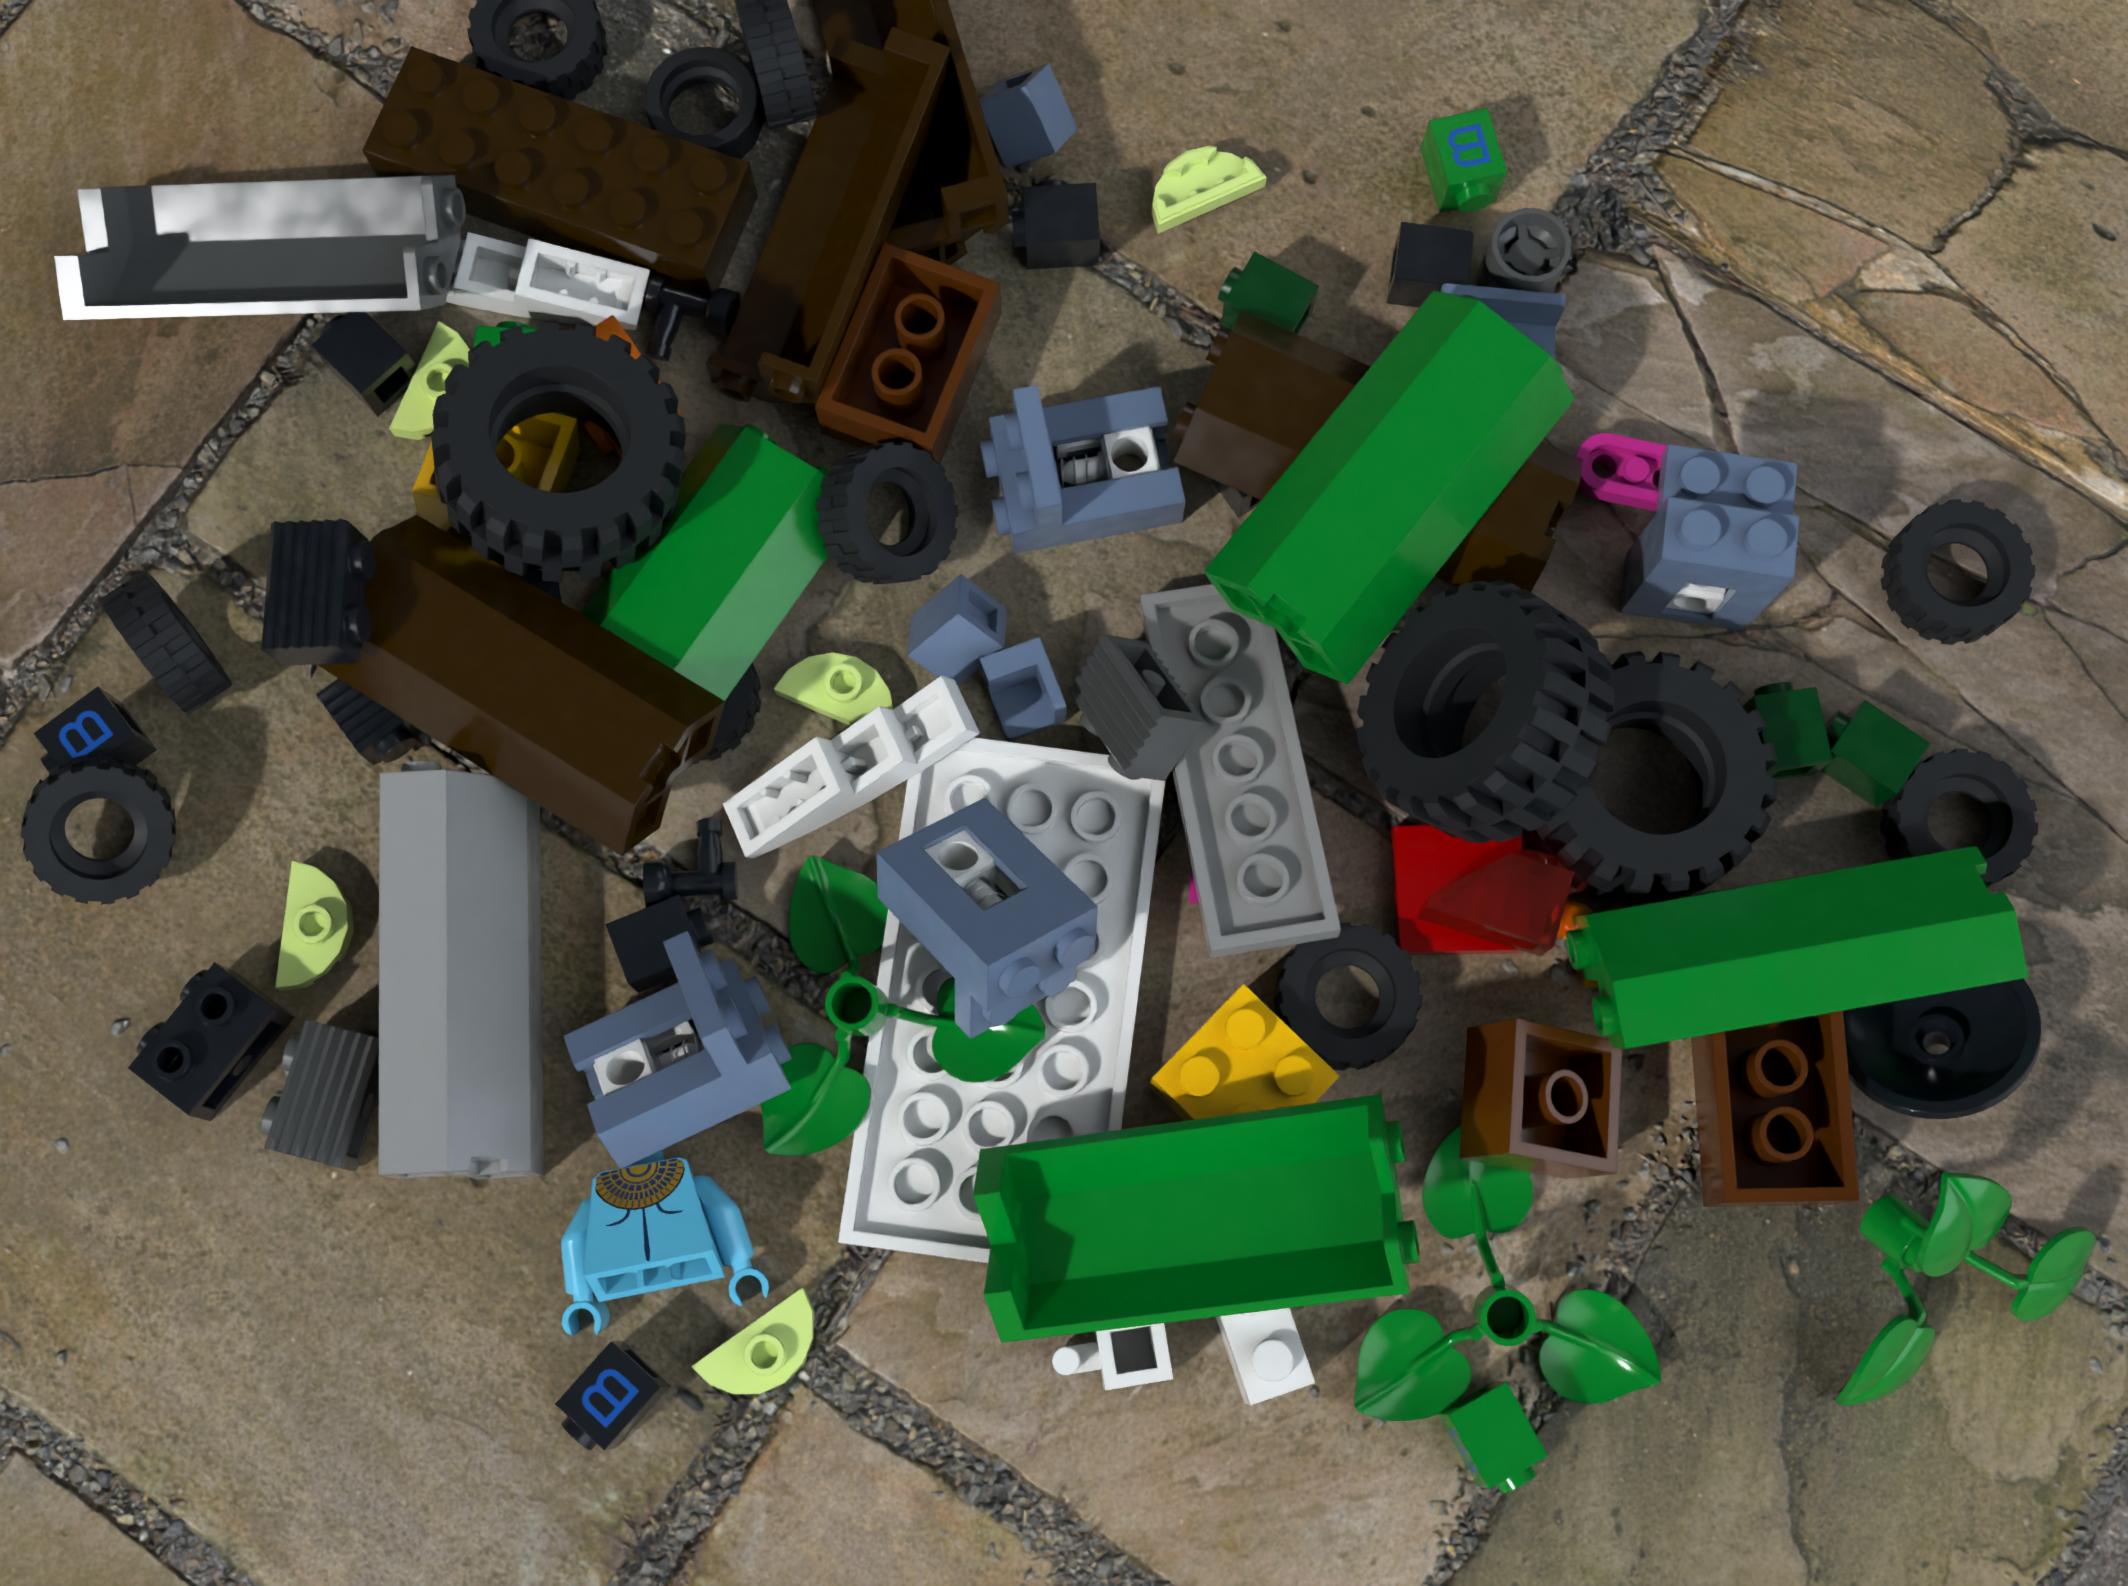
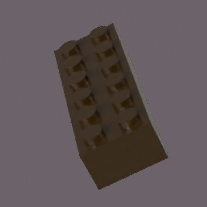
[362,46,758,296]

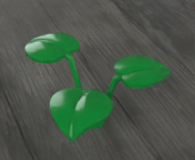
[761,855,1046,1156]
[1353,1125,1661,1421]
[1833,1172,2096,1406]

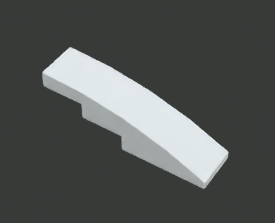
[446,232,650,330]
[723,676,980,859]

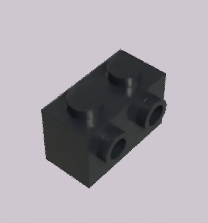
[128,962,295,1121]

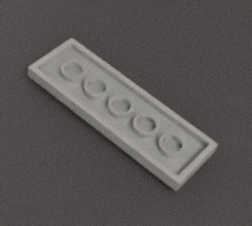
[1139,584,1341,958]

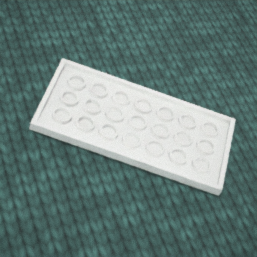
[838,737,1165,1263]

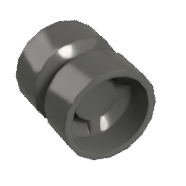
[1477,208,1571,293]

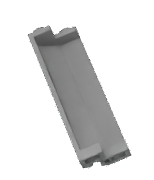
[378,761,544,1180]

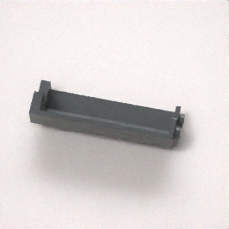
[54,175,466,320]

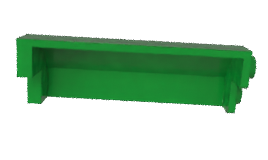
[1203,290,1575,685]
[580,423,830,701]
[1566,846,2029,1049]
[973,1094,1420,1343]

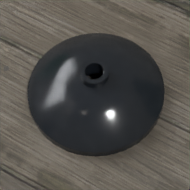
[1843,979,2041,1119]

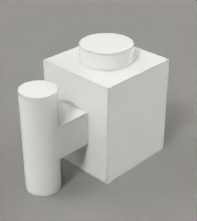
[1052,1323,1173,1390]

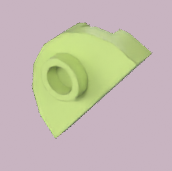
[1152,146,1267,234]
[389,321,470,440]
[773,652,893,726]
[275,861,354,991]
[691,1287,815,1394]

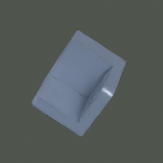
[979,63,1077,167]
[907,574,1007,686]
[980,636,1067,741]

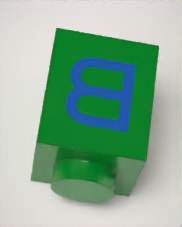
[1420,108,1507,213]
[1438,1381,1548,1494]

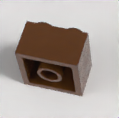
[1459,1018,1622,1179]

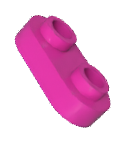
[1575,433,1667,512]

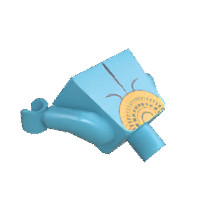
[561,1150,769,1336]

